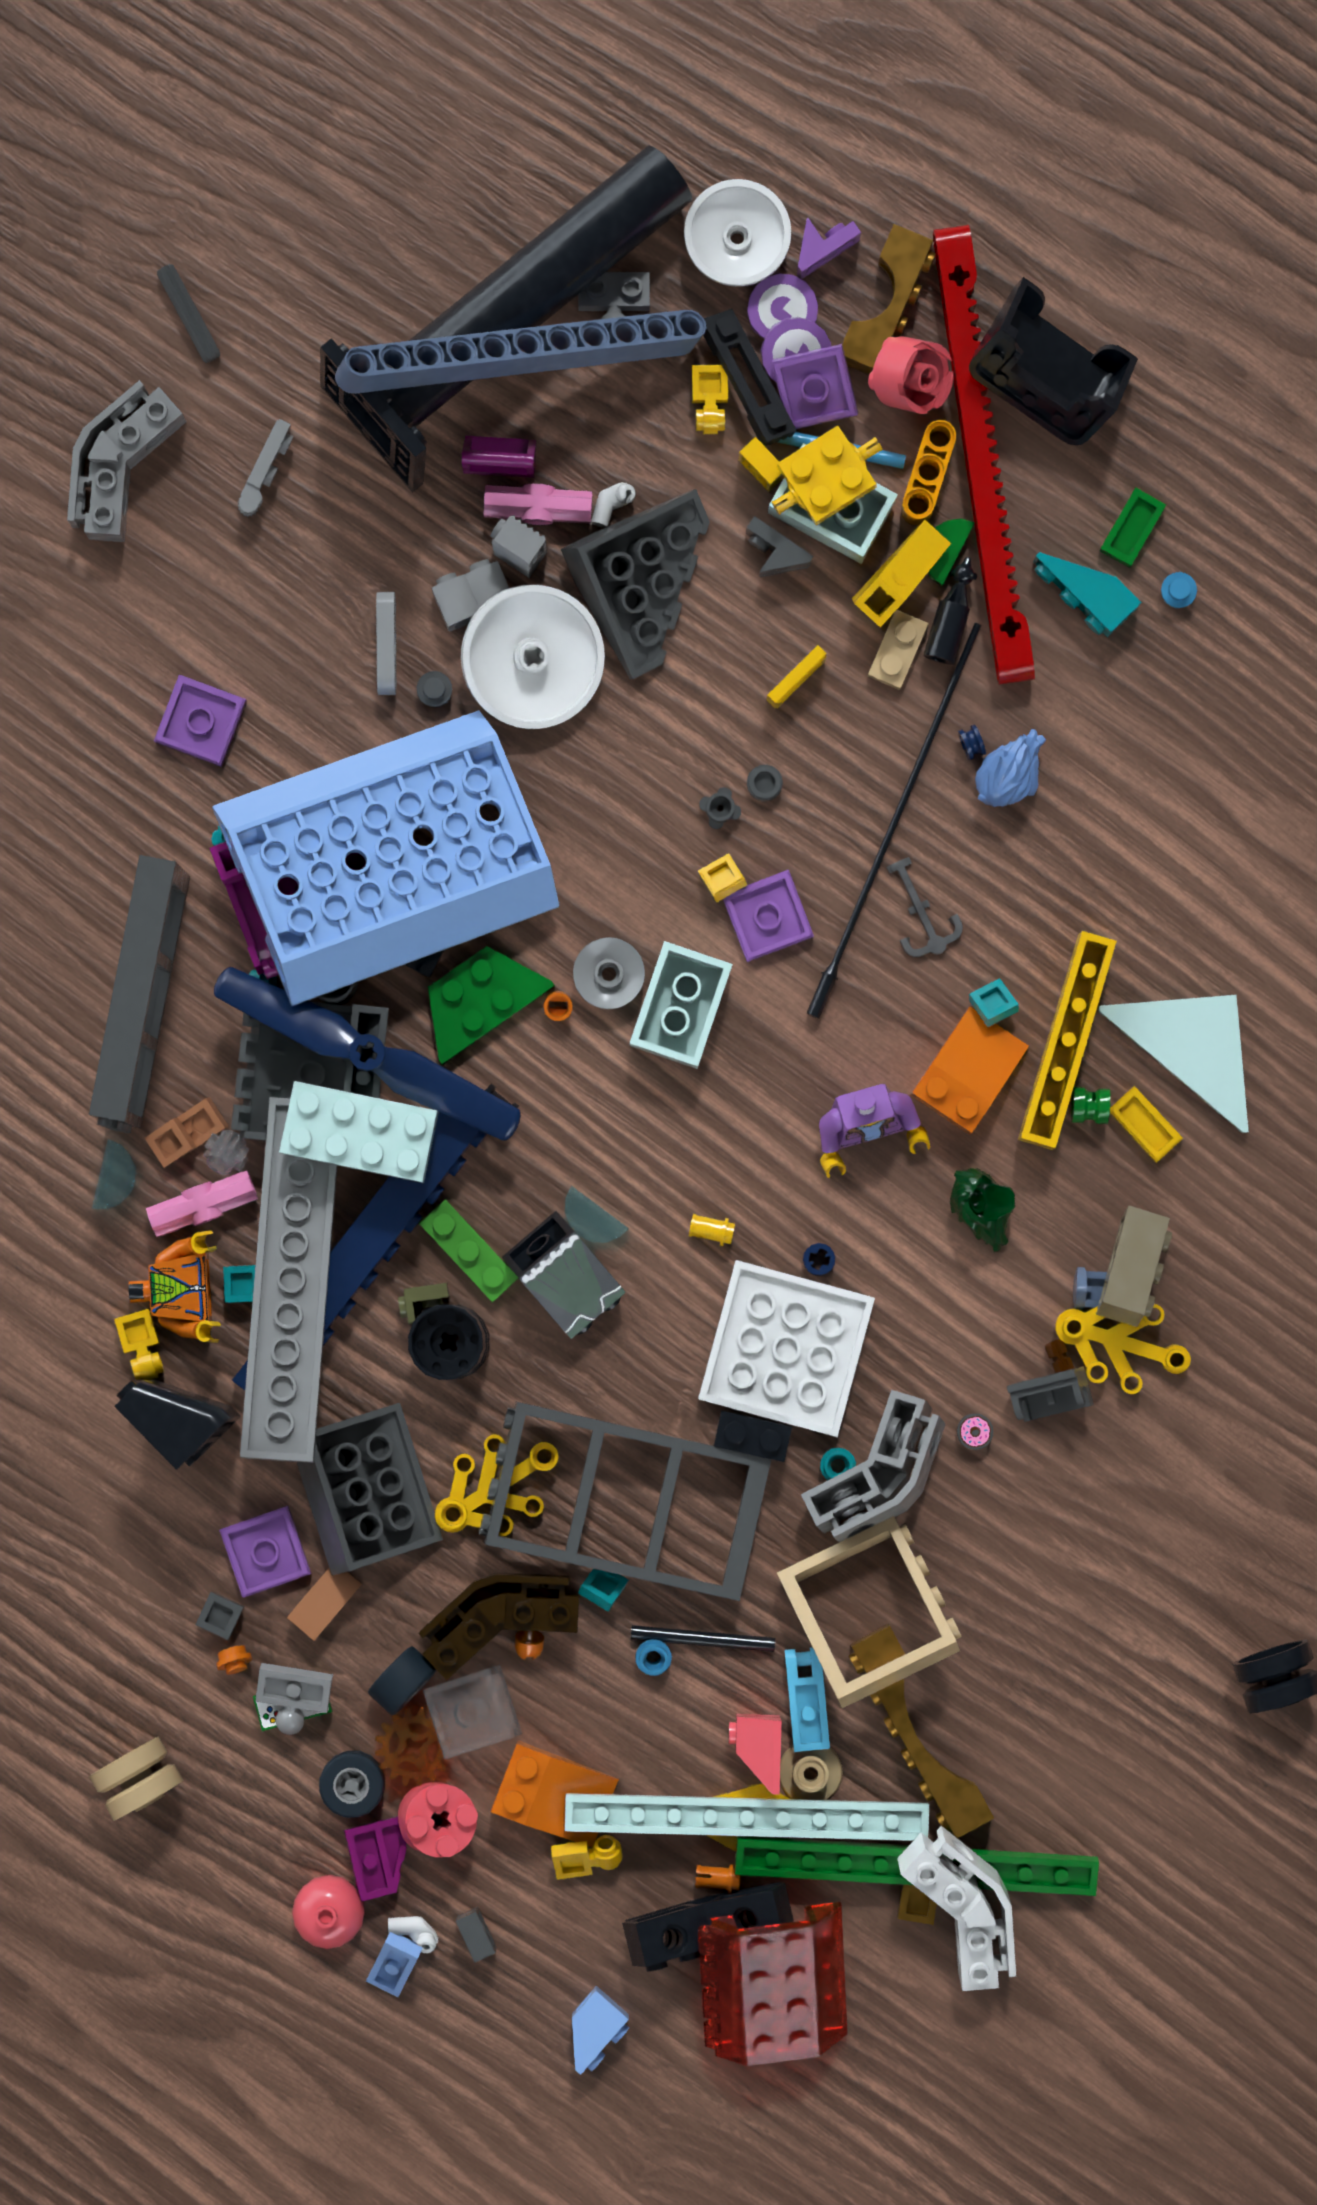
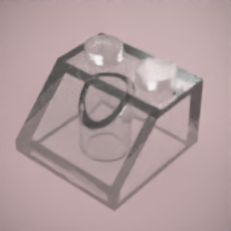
[423,1665,522,1759]

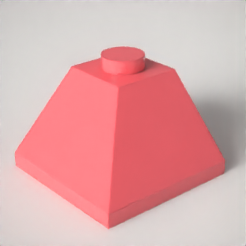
[729,1714,782,1794]

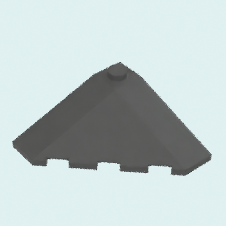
[561,489,710,679]

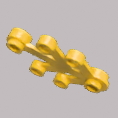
[1055,1303,1191,1394]
[435,1434,559,1537]

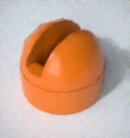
[544,991,573,1021]
[515,1631,544,1660]

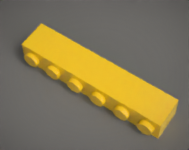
[1018,931,1117,1150]

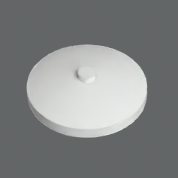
[461,584,605,729]

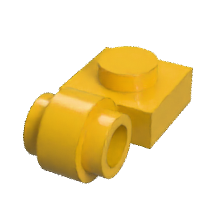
[691,365,728,434]
[114,1309,164,1380]
[551,1835,623,1880]

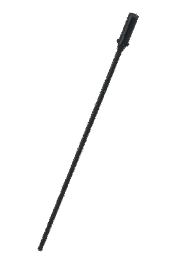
[806,623,981,1019]

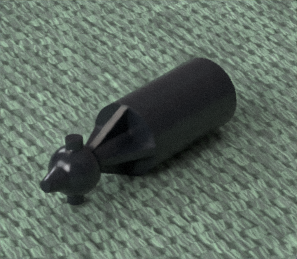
[923,557,977,665]

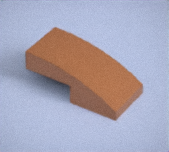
[145,1097,229,1168]
[287,1568,362,1641]

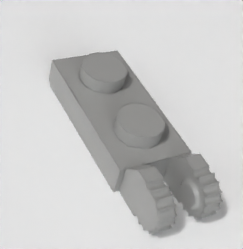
[238,419,294,517]

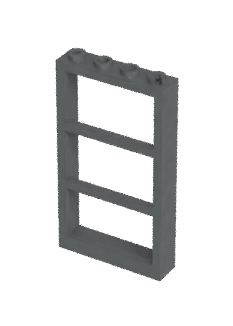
[89,855,190,1134]
[479,1401,771,1601]

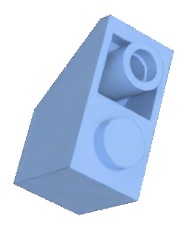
[572,1986,629,2075]

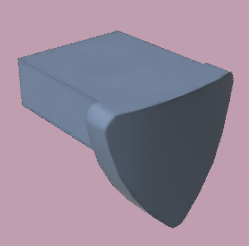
[1073,1267,1107,1311]

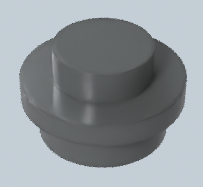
[417,671,452,707]

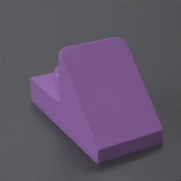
[797,218,861,279]

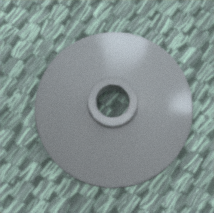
[573,937,645,1009]

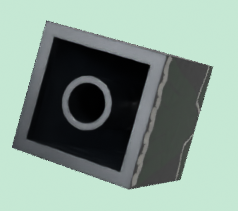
[502,1211,626,1339]

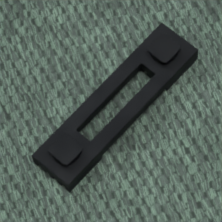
[703,309,797,447]

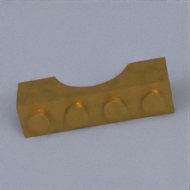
[842,224,936,375]

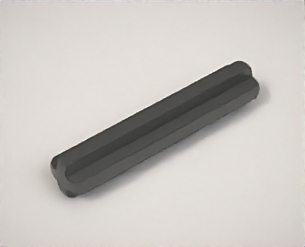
[157,264,220,363]

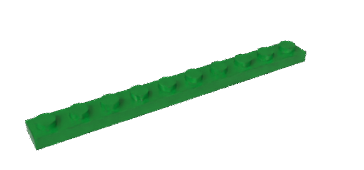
[734,1836,1099,1896]

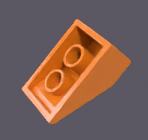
[910,1006,1029,1135]
[491,1740,619,1847]

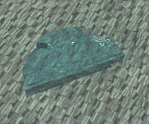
[92,1139,137,1210]
[565,1186,629,1243]

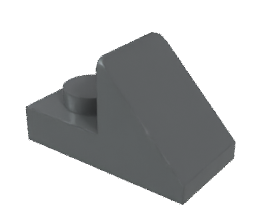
[746,516,814,577]

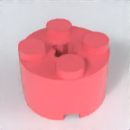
[868,336,953,414]
[398,1782,478,1858]

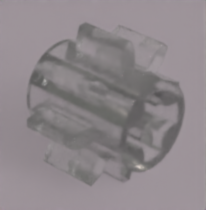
[203,1130,250,1175]

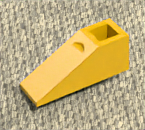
[852,519,951,627]

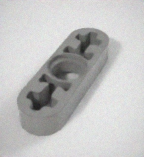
[376,592,397,695]

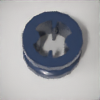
[958,724,986,761]
[803,1243,835,1276]

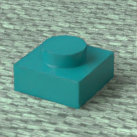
[969,978,1019,1027]
[223,1265,256,1303]
[578,1569,629,1612]

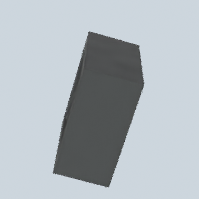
[455,1906,497,1963]

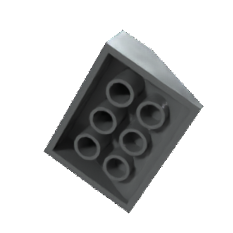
[297,1403,443,1576]

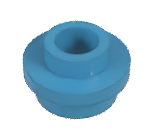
[635,1639,672,1676]

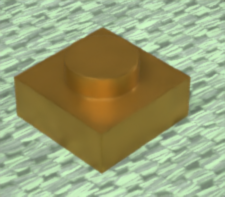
[897,1885,937,1925]

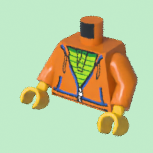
[129,1230,221,1343]

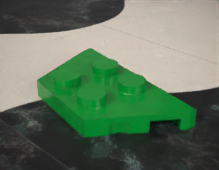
[428,946,555,1065]

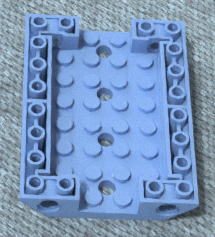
[212,710,559,1006]

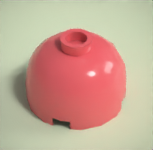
[292,1875,365,1949]

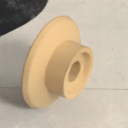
[780,1745,843,1800]

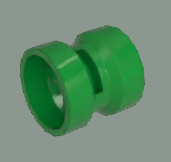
[1071,1087,1110,1124]

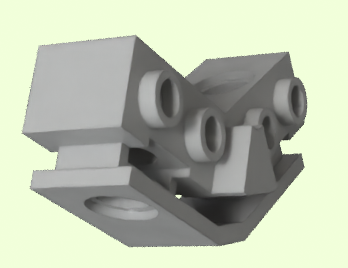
[67,380,186,542]
[801,1390,946,1542]

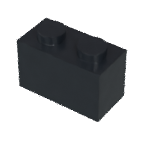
[713,1410,792,1462]

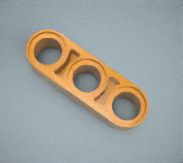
[901,420,956,525]

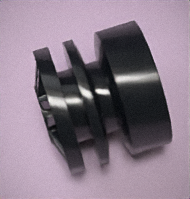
[408,1304,490,1380]

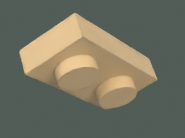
[867,610,929,690]

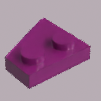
[343,1816,407,1902]

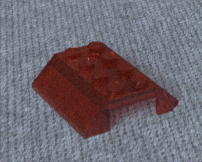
[698,1902,848,2066]

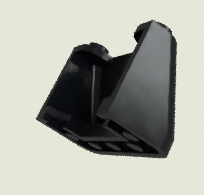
[969,277,1138,446]
[114,1380,241,1470]

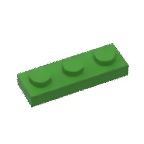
[419,1199,519,1302]

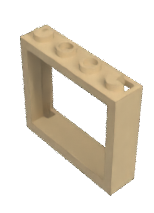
[777,1516,962,1708]

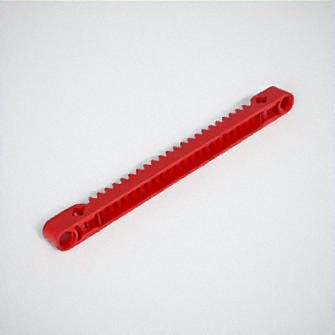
[933,225,1035,685]

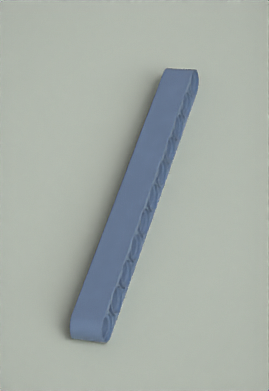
[335,310,706,394]

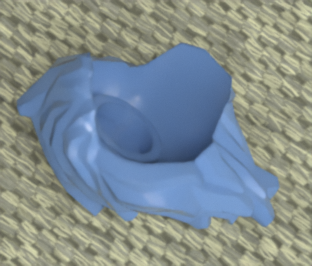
[975,729,1046,807]

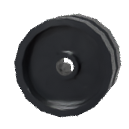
[1232,1639,1317,1714]

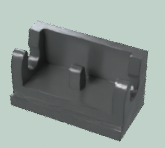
[1007,1366,1094,1422]

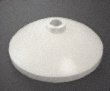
[684,179,791,287]

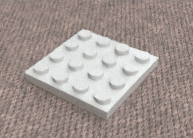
[698,1260,875,1437]

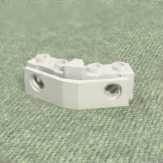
[897,1826,1016,1991]

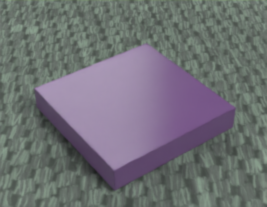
[772,344,858,429]
[154,675,247,767]
[723,870,814,962]
[220,1506,312,1598]

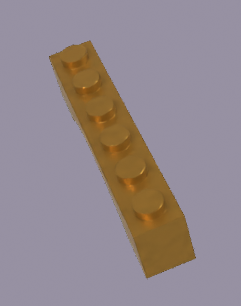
[848,1624,994,1839]

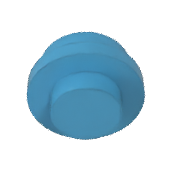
[1161,572,1197,608]

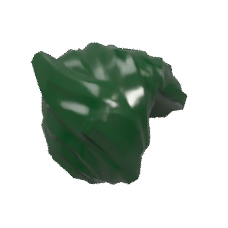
[950,1168,1016,1252]

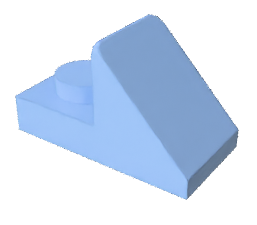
[366,1932,423,1997]

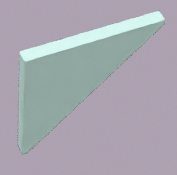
[1098,995,1249,1133]

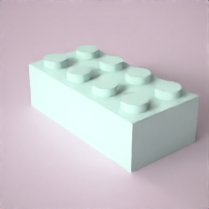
[279,1081,439,1183]

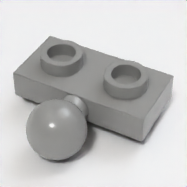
[578,272,650,319]
[255,1663,333,1735]

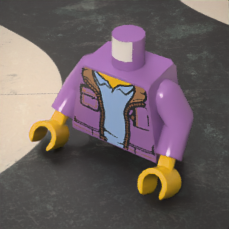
[819,1084,931,1178]

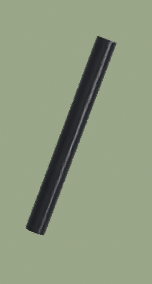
[631,1625,775,1652]

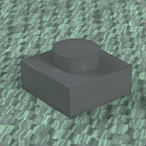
[195,1591,245,1640]

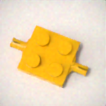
[771,425,883,525]

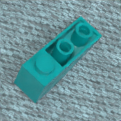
[1033,552,1142,638]

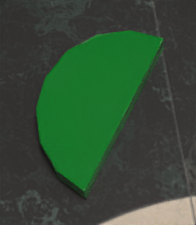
[928,519,975,587]

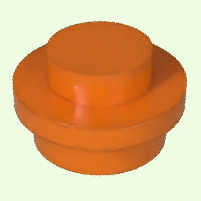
[216,1645,252,1675]

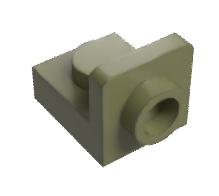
[398,1282,450,1325]

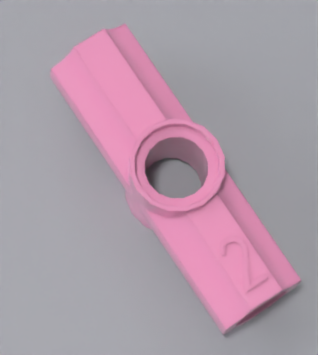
[484,484,592,525]
[146,1171,258,1237]

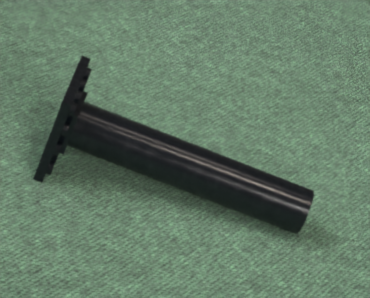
[320,145,692,493]

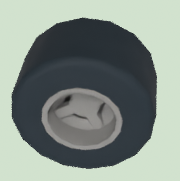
[368,1646,436,1716]
[319,1751,385,1818]

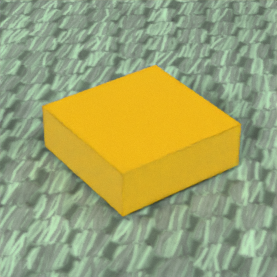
[698,853,747,903]

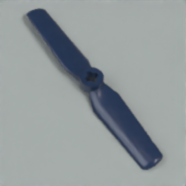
[214,967,521,1141]

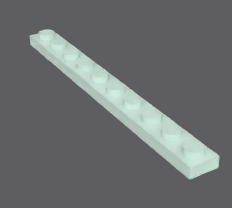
[565,1793,929,1841]

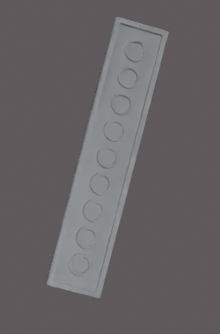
[240,1097,338,1463]

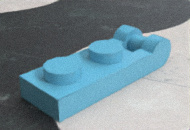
[784,1647,830,1752]

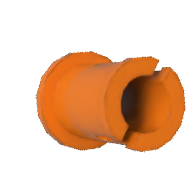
[695,1864,741,1894]

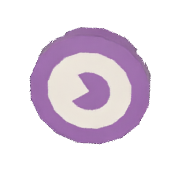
[747,274,818,339]
[760,317,831,383]

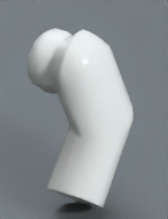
[591,482,636,528]
[388,1916,438,1954]

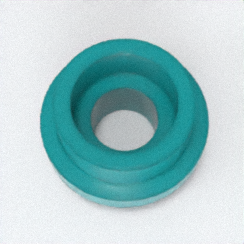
[820,1448,856,1480]

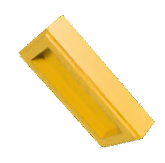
[766,645,827,709]
[1110,1086,1183,1163]

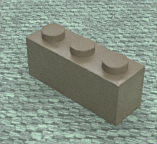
[1096,1205,1172,1327]

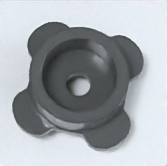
[699,787,741,829]

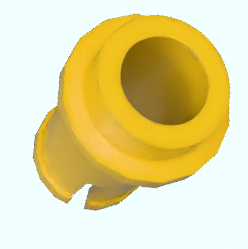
[689,1214,735,1246]

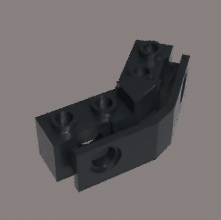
[622,1882,795,1972]

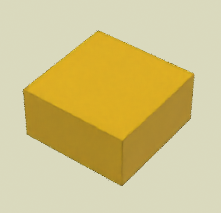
[738,437,784,492]

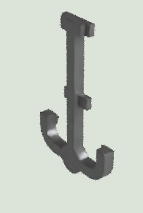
[886,857,963,957]

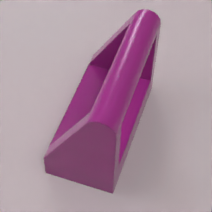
[462,436,537,478]

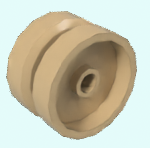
[89,1736,184,1821]

